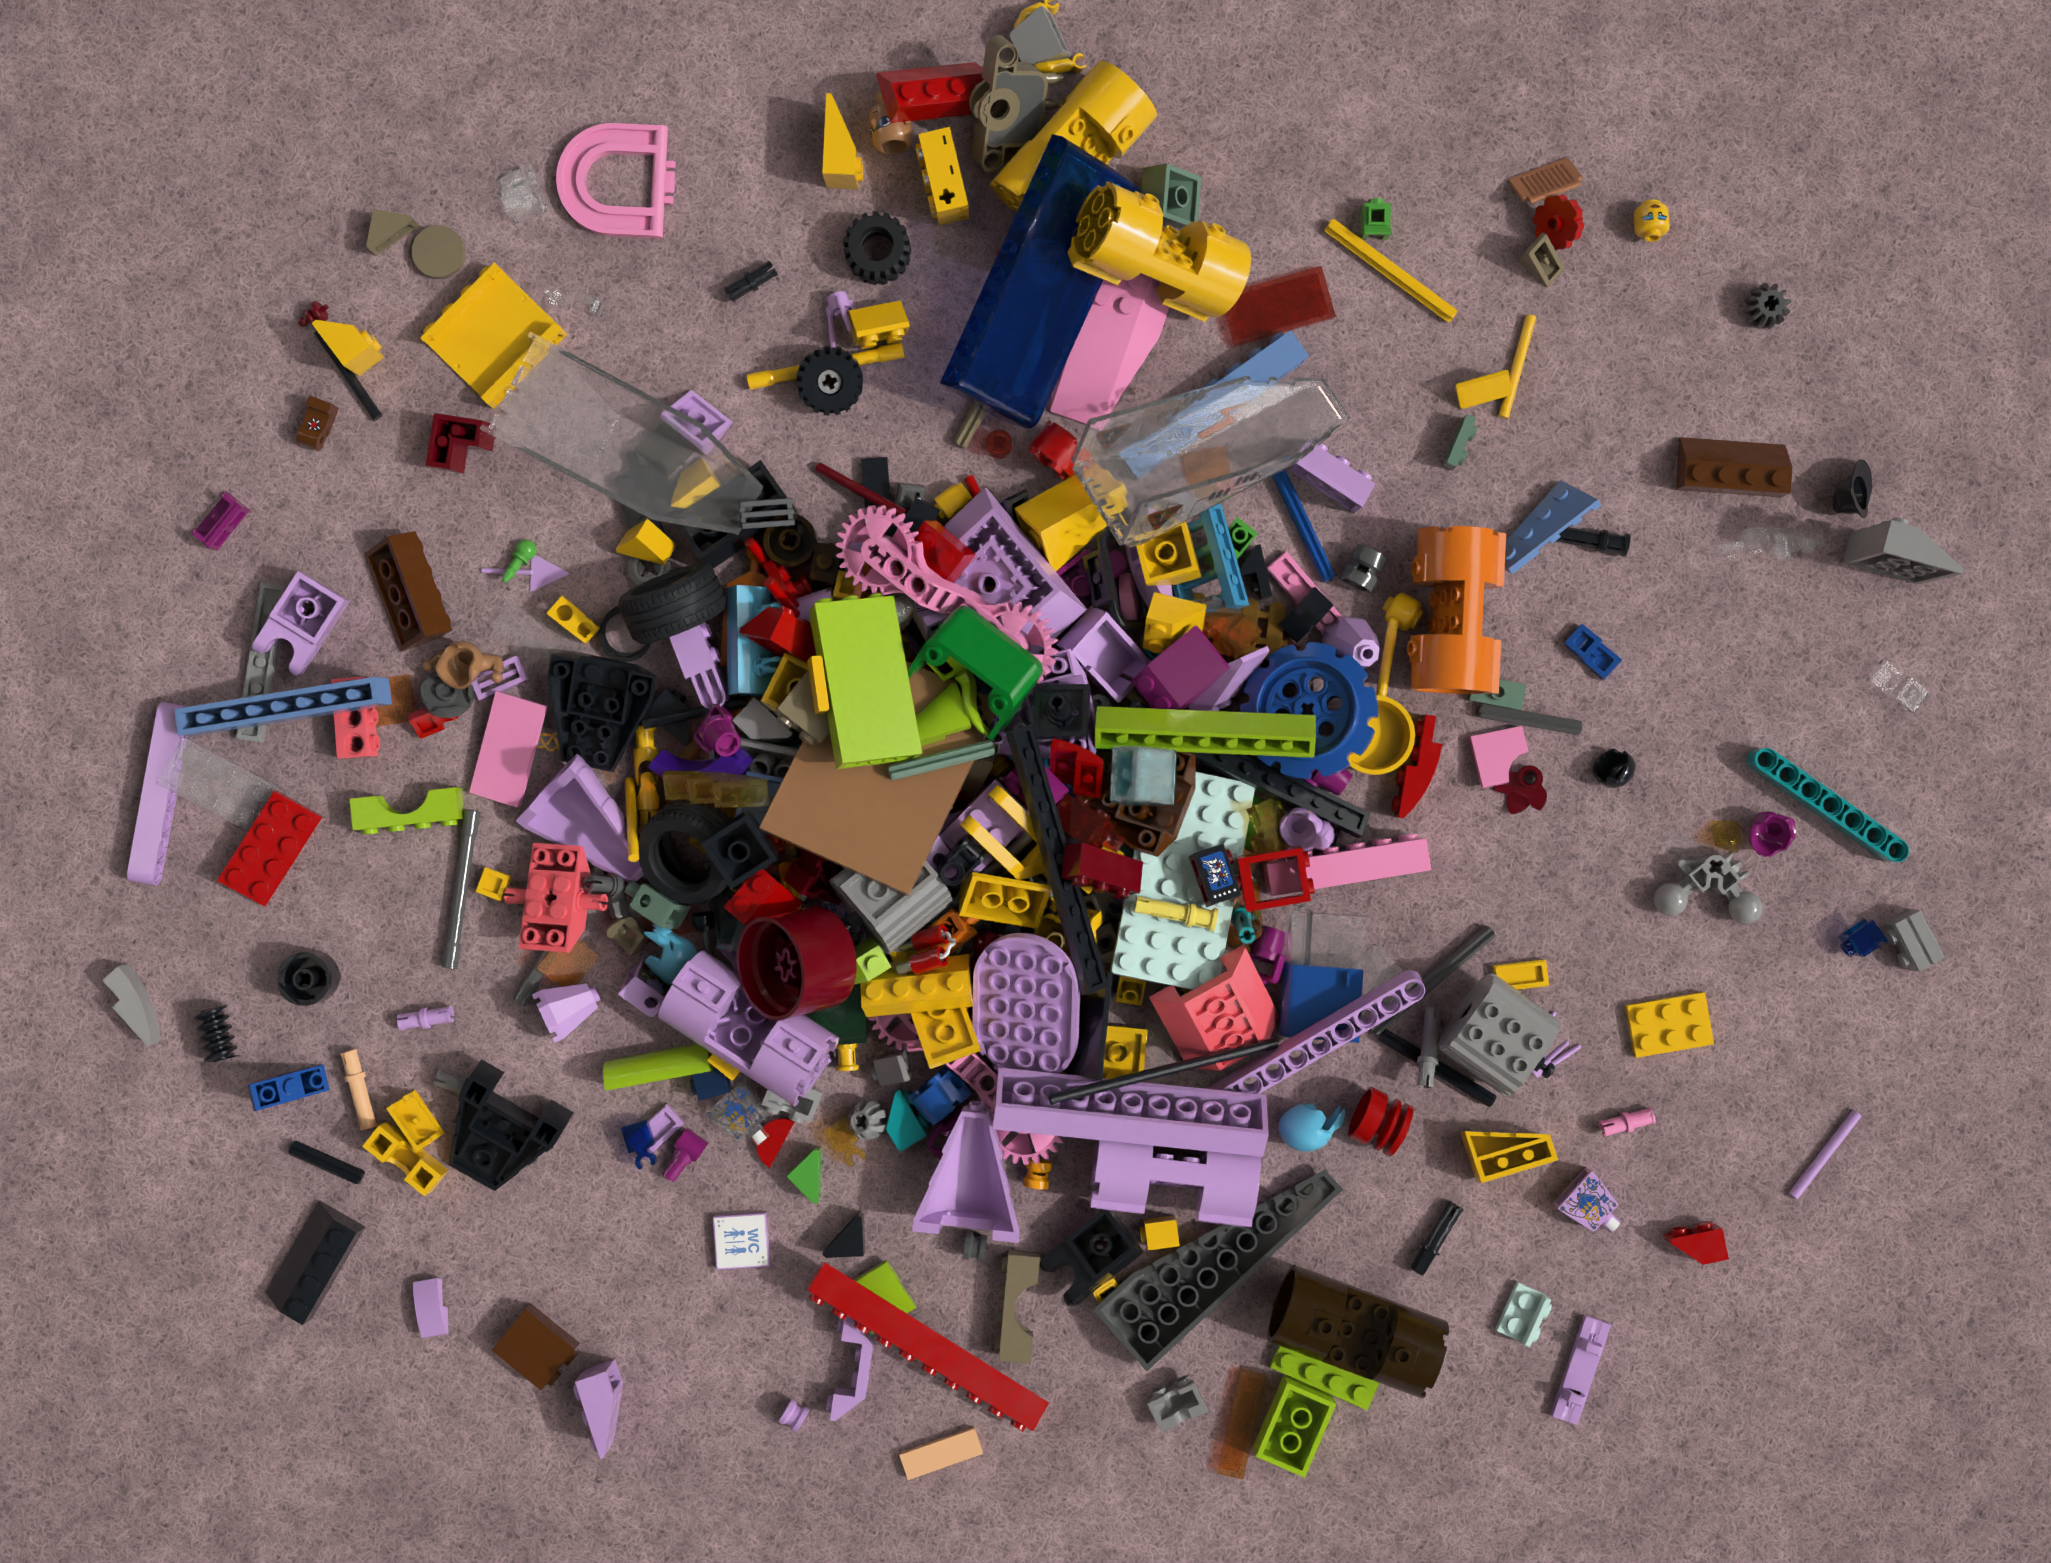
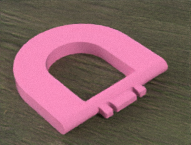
[556,123,676,239]

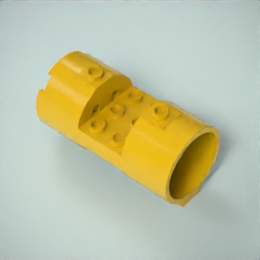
[989,60,1157,238]
[1067,182,1251,322]

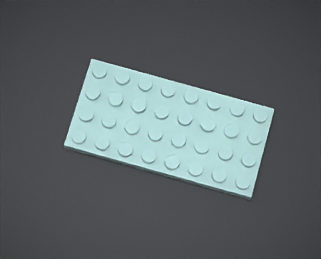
[1110,772,1255,990]

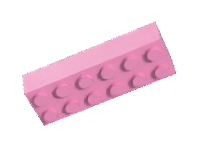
[1261,833,1431,896]

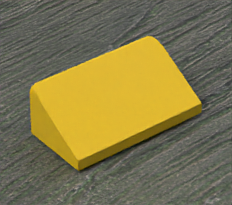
[1456,369,1512,409]

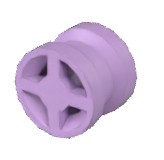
[778,1399,810,1433]

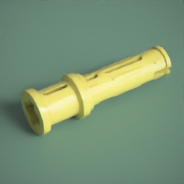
[1134,895,1218,932]

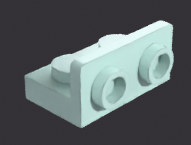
[1495,1281,1552,1348]

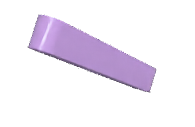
[127,702,189,886]

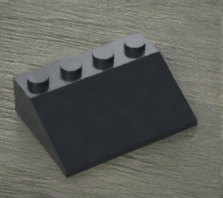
[1063,968,1113,1081]

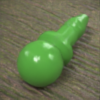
[502,539,537,583]

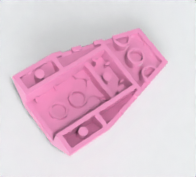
[1050,267,1170,429]

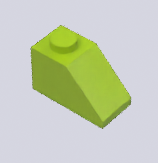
[854,937,891,984]

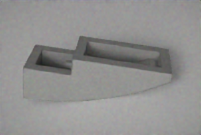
[103,964,161,1047]

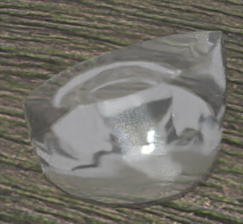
[886,593,915,632]

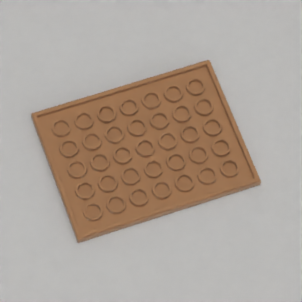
[759,660,996,896]

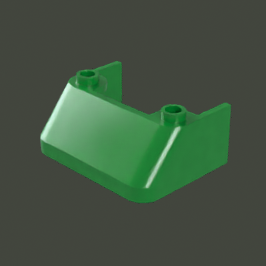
[907,606,1043,741]

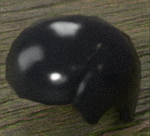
[1592,748,1636,788]

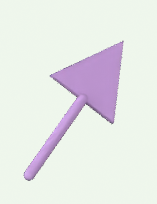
[481,555,570,592]

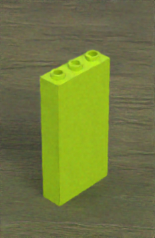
[809,593,922,769]

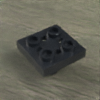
[1033,684,1091,739]

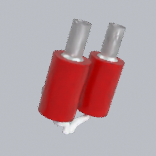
[896,924,956,975]

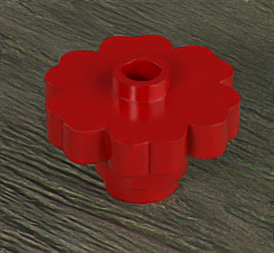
[1533,194,1584,250]

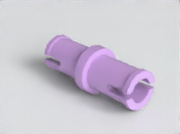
[397,1006,454,1031]

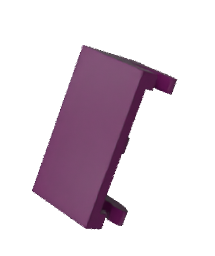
[190,491,250,551]

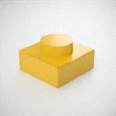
[476,867,512,901]

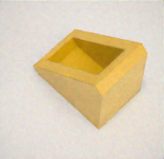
[616,519,676,565]

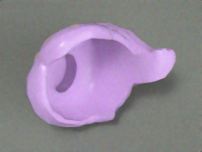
[1278,807,1334,851]

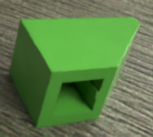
[1202,517,1258,569]

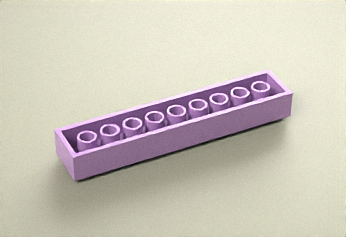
[993,1067,1269,1157]

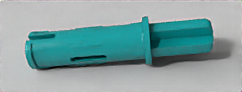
[1231,902,1256,944]

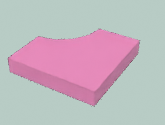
[1469,726,1528,789]

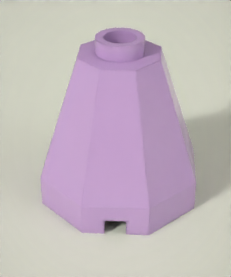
[1322,616,1379,669]
[532,983,600,1043]

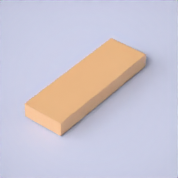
[899,1427,983,1480]

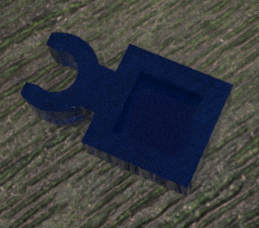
[621,1119,657,1169]

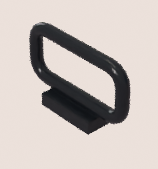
[1083,528,1149,631]

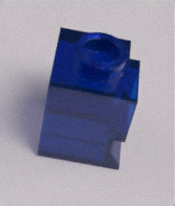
[1838,918,1889,957]

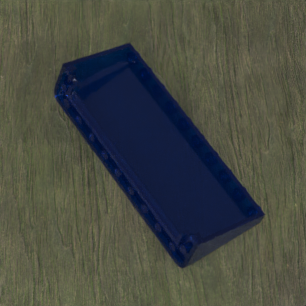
[940,134,1141,429]

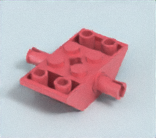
[504,843,608,953]

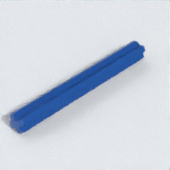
[1268,460,1335,582]

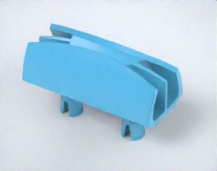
[726,585,782,697]

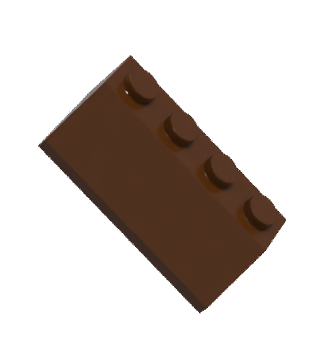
[1676,437,1793,498]
[364,531,452,652]

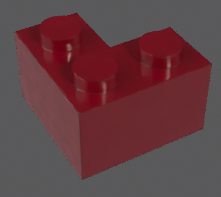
[425,413,497,474]

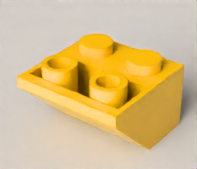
[848,300,910,349]

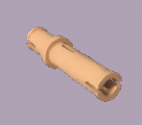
[340,1049,377,1130]

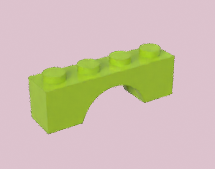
[349,787,464,835]

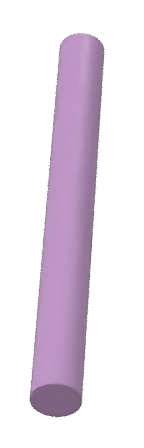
[1789,1110,1862,1200]

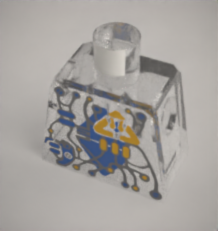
[705,1079,770,1146]

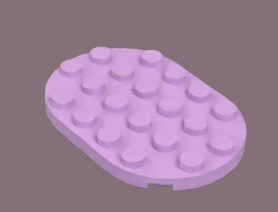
[973,933,1080,1073]

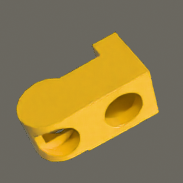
[546,595,600,644]

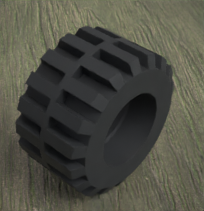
[843,211,911,285]

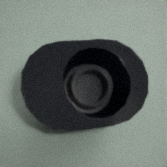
[1833,459,1872,518]

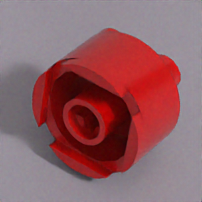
[1028,420,1090,481]

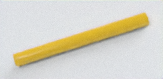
[1498,314,1536,419]
[624,777,639,862]

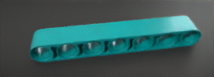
[1746,748,1909,862]

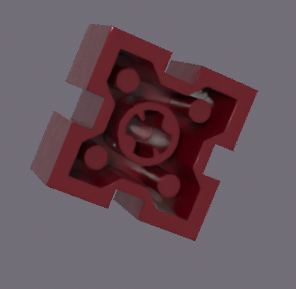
[784,848,844,905]

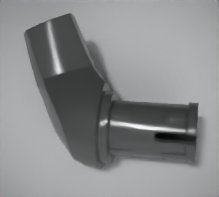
[584,873,629,919]

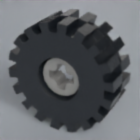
[796,345,863,416]

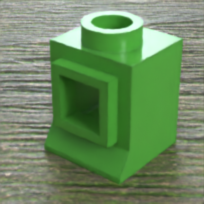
[1361,198,1391,240]

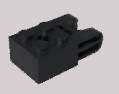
[1039,1209,1144,1307]

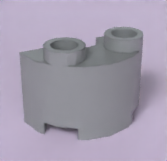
[761,1088,823,1123]
[1147,1375,1209,1432]

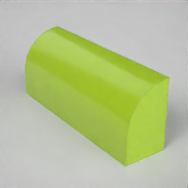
[603,1043,715,1091]

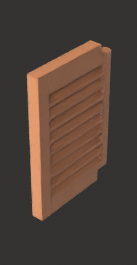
[1509,157,1582,204]

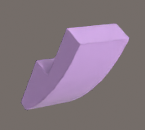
[413,1278,448,1338]

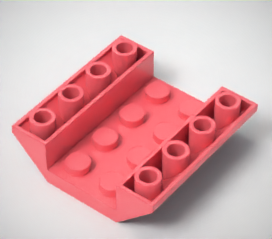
[1149,944,1279,1071]

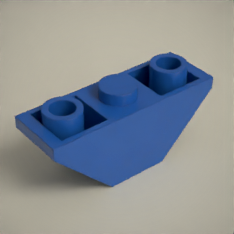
[248,1064,330,1111]

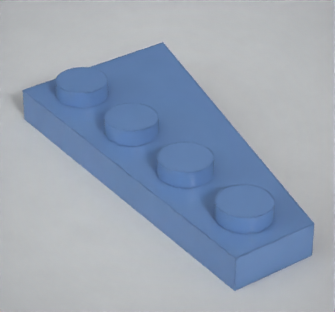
[1505,480,1602,574]

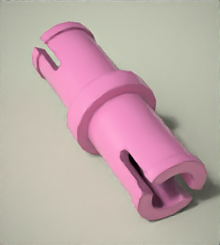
[1598,1107,1656,1137]

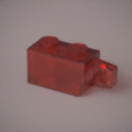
[1056,793,1126,853]

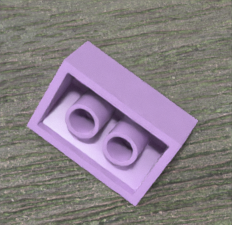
[1289,440,1375,514]

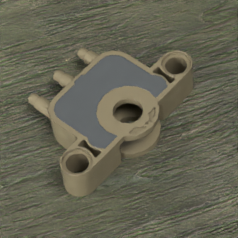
[969,35,1064,173]

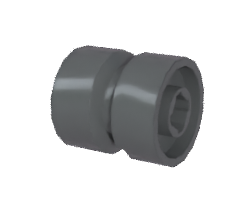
[1340,544,1388,593]

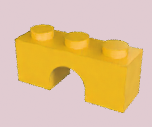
[362,1121,450,1197]

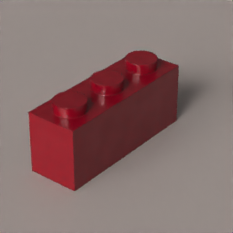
[1061,843,1143,899]

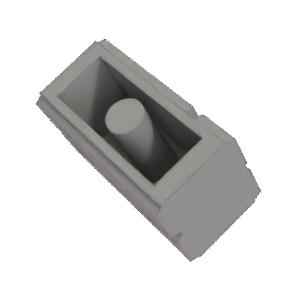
[1884,909,1945,972]

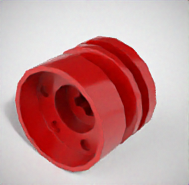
[1348,1087,1414,1157]

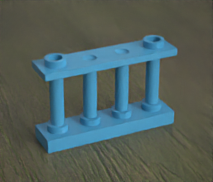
[1162,503,1249,611]

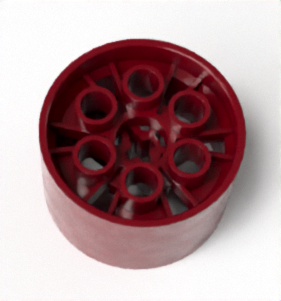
[736,906,857,1021]

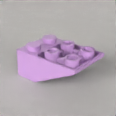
[573,1359,623,1459]

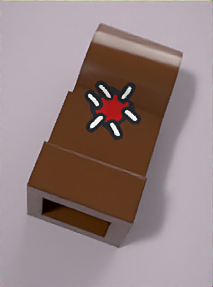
[296,395,339,451]

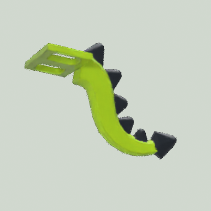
[926,656,1002,743]

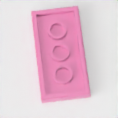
[469,691,548,808]

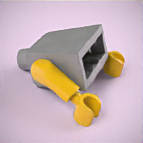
[1009,0,1087,74]

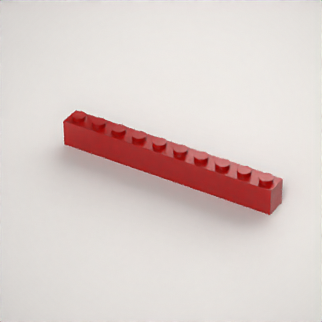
[805,1262,1049,1432]

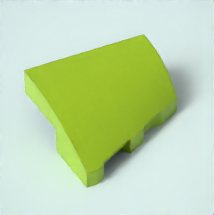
[916,682,971,747]

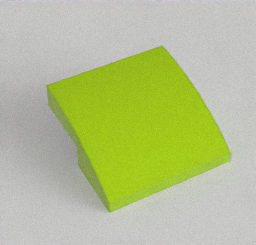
[854,1260,916,1336]

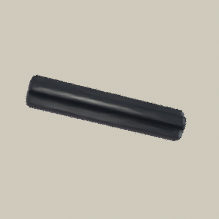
[288,1141,365,1184]

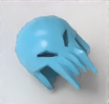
[644,924,697,987]
[1278,1103,1345,1152]

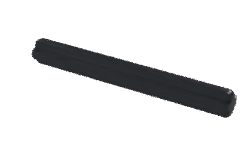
[1379,1029,1497,1107]

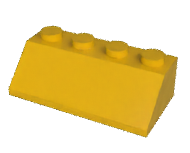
[860,954,973,1017]

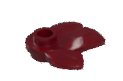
[1494,765,1547,814]

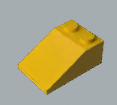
[822,93,864,189]

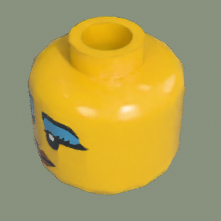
[1634,199,1670,242]

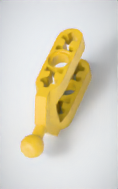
[960,785,1050,885]

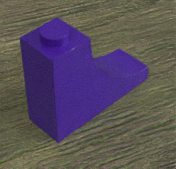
[648,748,754,808]

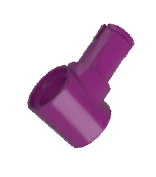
[662,1128,709,1182]

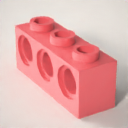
[331,676,380,759]

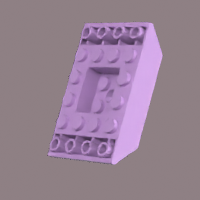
[943,488,1087,654]

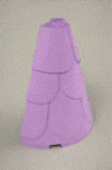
[516,754,646,883]
[912,1101,1020,1243]

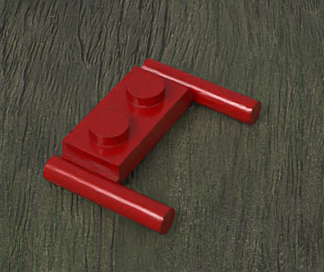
[745,538,800,618]

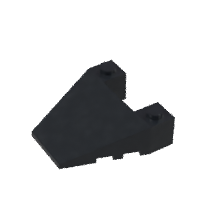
[448,1059,574,1191]

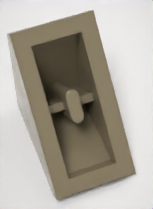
[366,209,420,256]
[1517,233,1565,288]

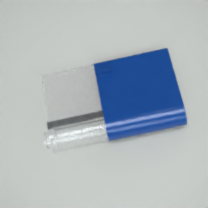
[1279,903,1367,1043]

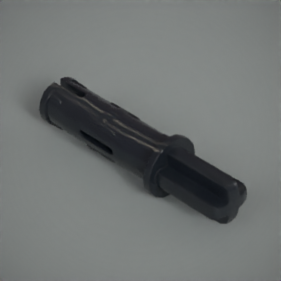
[1410,1200,1464,1276]

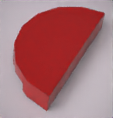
[756,1117,795,1168]

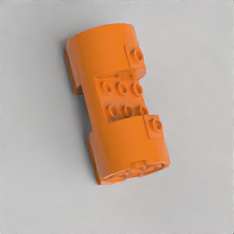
[1407,526,1506,694]

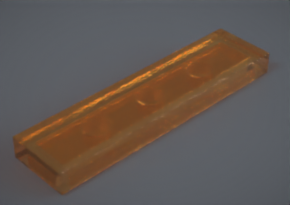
[1217,1368,1267,1479]

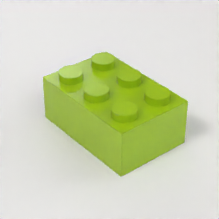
[1252,1375,1336,1478]

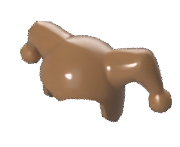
[422,641,504,689]

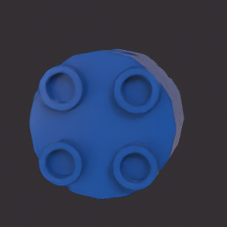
[908,1065,972,1126]

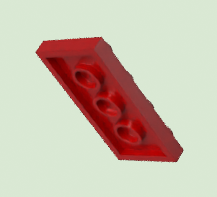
[217,789,322,907]

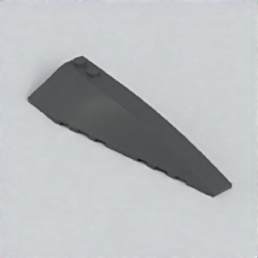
[1093,1170,1343,1371]

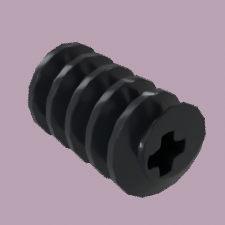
[193,1004,239,1062]

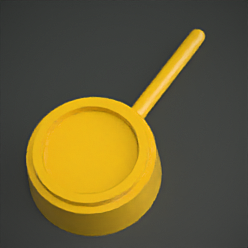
[1348,617,1415,775]

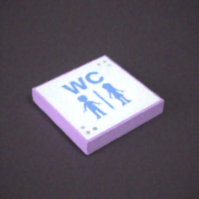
[713,1212,770,1270]

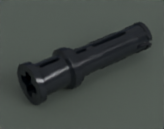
[1556,527,1631,557]

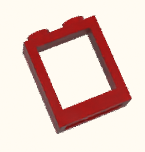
[1236,845,1315,912]

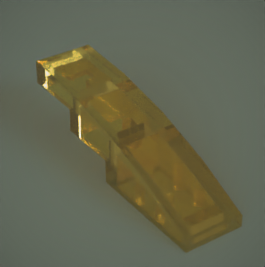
[663,771,769,808]

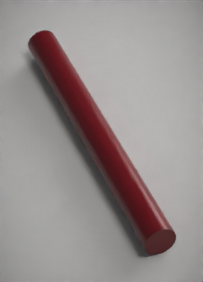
[815,462,908,516]

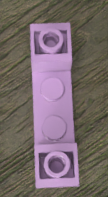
[826,1317,874,1421]

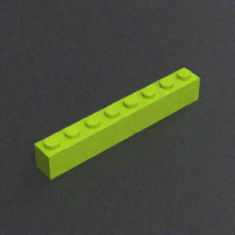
[1095,706,1316,758]

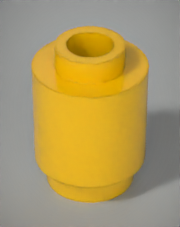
[933,482,973,520]

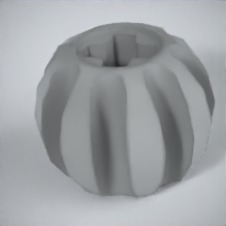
[848,1100,887,1140]

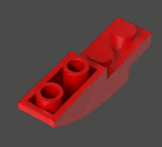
[1391,714,1443,818]

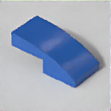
[1564,624,1622,681]

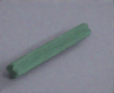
[888,740,995,780]

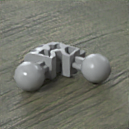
[1654,851,1763,925]

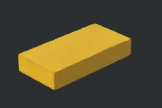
[807,655,829,715]
[1492,959,1549,990]

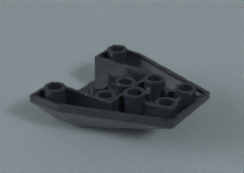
[547,653,657,772]

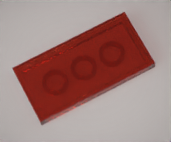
[1224,266,1336,347]

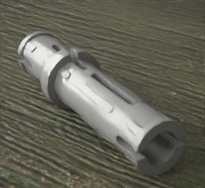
[1416,1007,1442,1089]

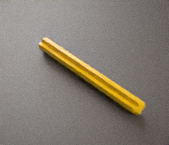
[1324,219,1457,322]

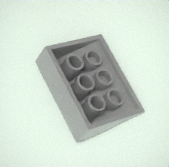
[1843,518,1964,584]

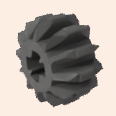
[1743,283,1791,329]

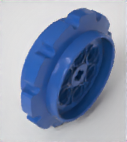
[1240,642,1378,780]

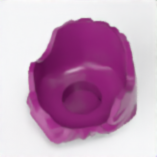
[1749,811,1796,857]

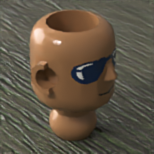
[869,89,913,155]

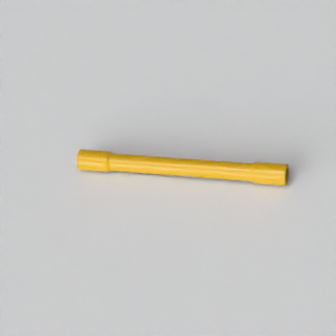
[747,342,905,390]

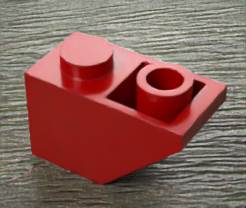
[1663,1221,1729,1265]

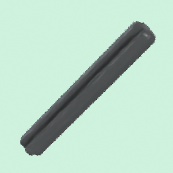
[1478,704,1582,735]

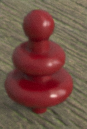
[298,301,329,327]

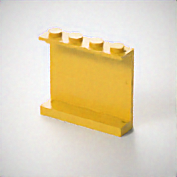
[420,262,567,409]

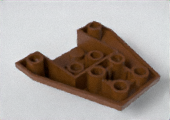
[1072,750,1196,857]

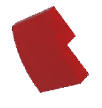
[1050,738,1104,798]

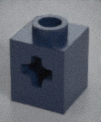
[690,1068,733,1101]

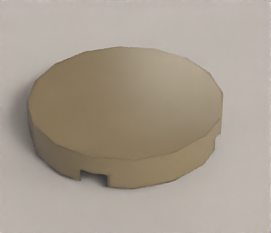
[412,225,466,279]

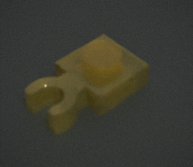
[823,1116,866,1167]

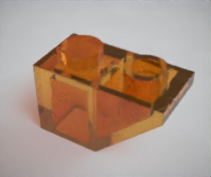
[1203,612,1262,660]

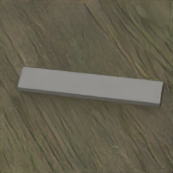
[235,582,287,743]

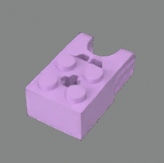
[252,571,350,677]
[669,622,732,709]

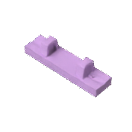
[1551,1314,1611,1425]

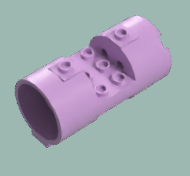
[658,951,839,1107]
[1089,1140,1261,1228]

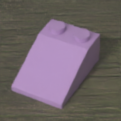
[1189,646,1269,711]

